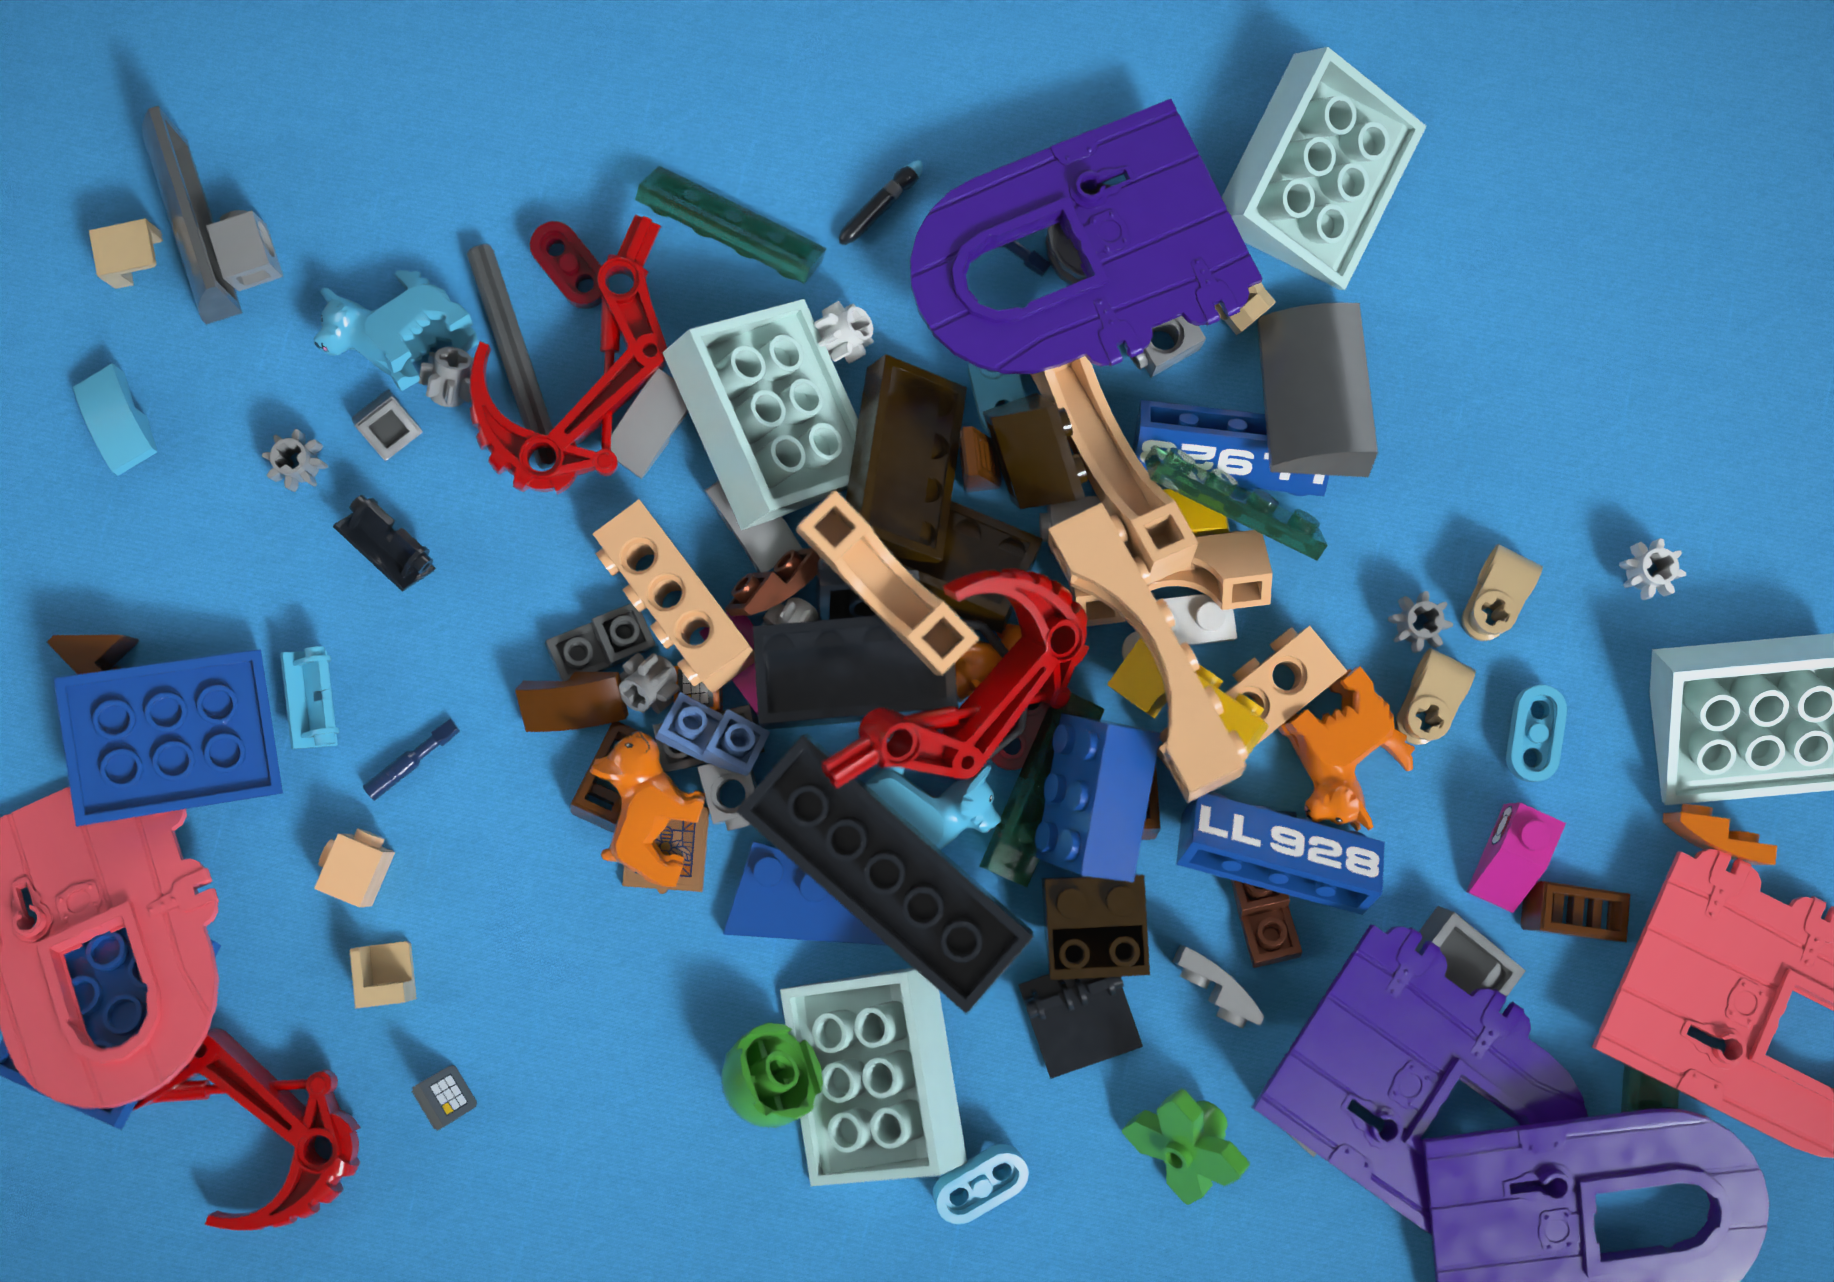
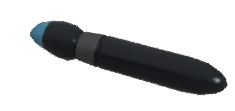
[839,160,922,245]

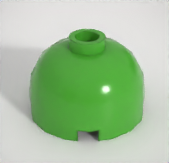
[721,1023,823,1128]

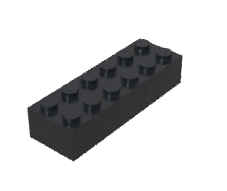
[736,733,1034,1014]

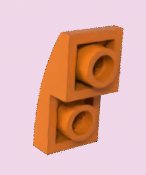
[1662,804,1777,865]

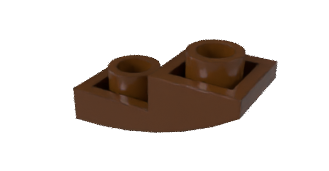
[515,672,629,732]

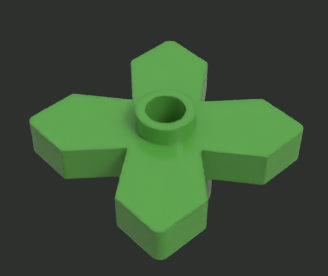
[1122,1089,1250,1205]

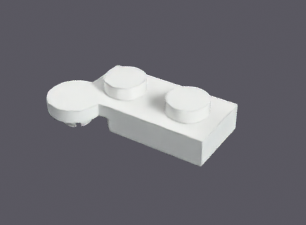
[1121,594,1237,660]

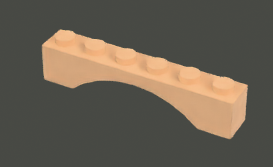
[1030,356,1198,585]
[1048,503,1248,803]

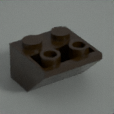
[983,393,1087,509]
[1041,874,1150,980]

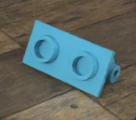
[280,646,339,749]

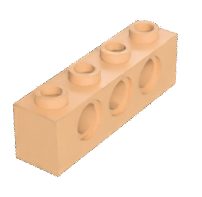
[593,499,755,693]
[1157,626,1347,771]

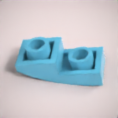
[73,363,157,476]

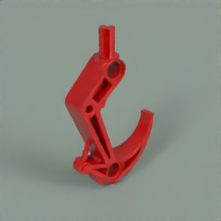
[469,214,667,495]
[821,569,1089,788]
[133,1028,361,1231]

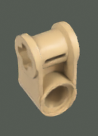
[1461,544,1543,641]
[1395,648,1476,745]

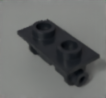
[333,495,436,592]

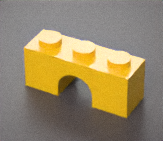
[1107,637,1269,761]

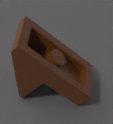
[47,634,139,675]

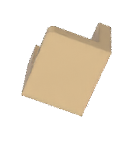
[89,218,163,289]
[350,941,417,1009]

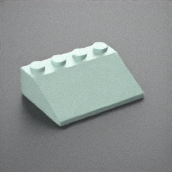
[1222,47,1426,290]
[662,299,858,530]
[1650,633,1834,805]
[780,968,967,1186]

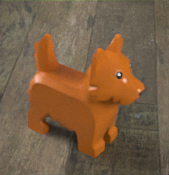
[1277,666,1415,831]

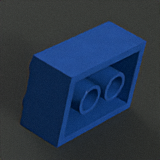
[1035,713,1161,882]

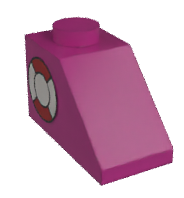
[1466,802,1566,913]

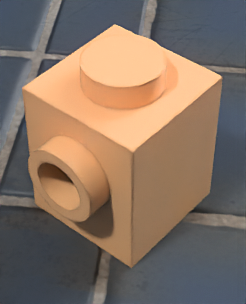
[314,828,395,908]

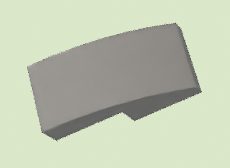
[611,368,689,479]
[704,481,802,573]
[1172,945,1264,1028]

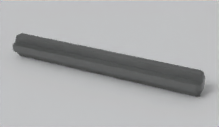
[467,244,556,469]

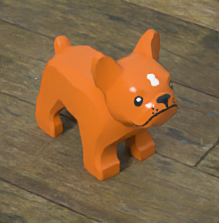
[590,731,705,887]

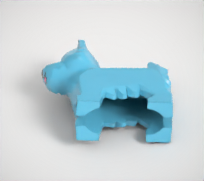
[314,270,478,391]
[865,765,1001,850]

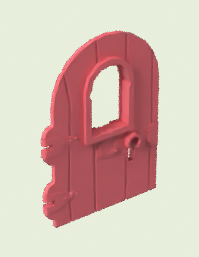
[0,787,219,1109]
[1592,849,1834,1158]

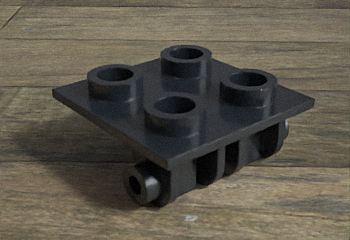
[1018,974,1143,1079]

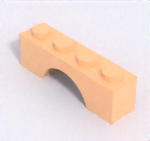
[796,490,979,675]
[1070,529,1273,627]

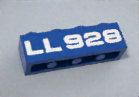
[1132,400,1330,496]
[1176,793,1385,915]

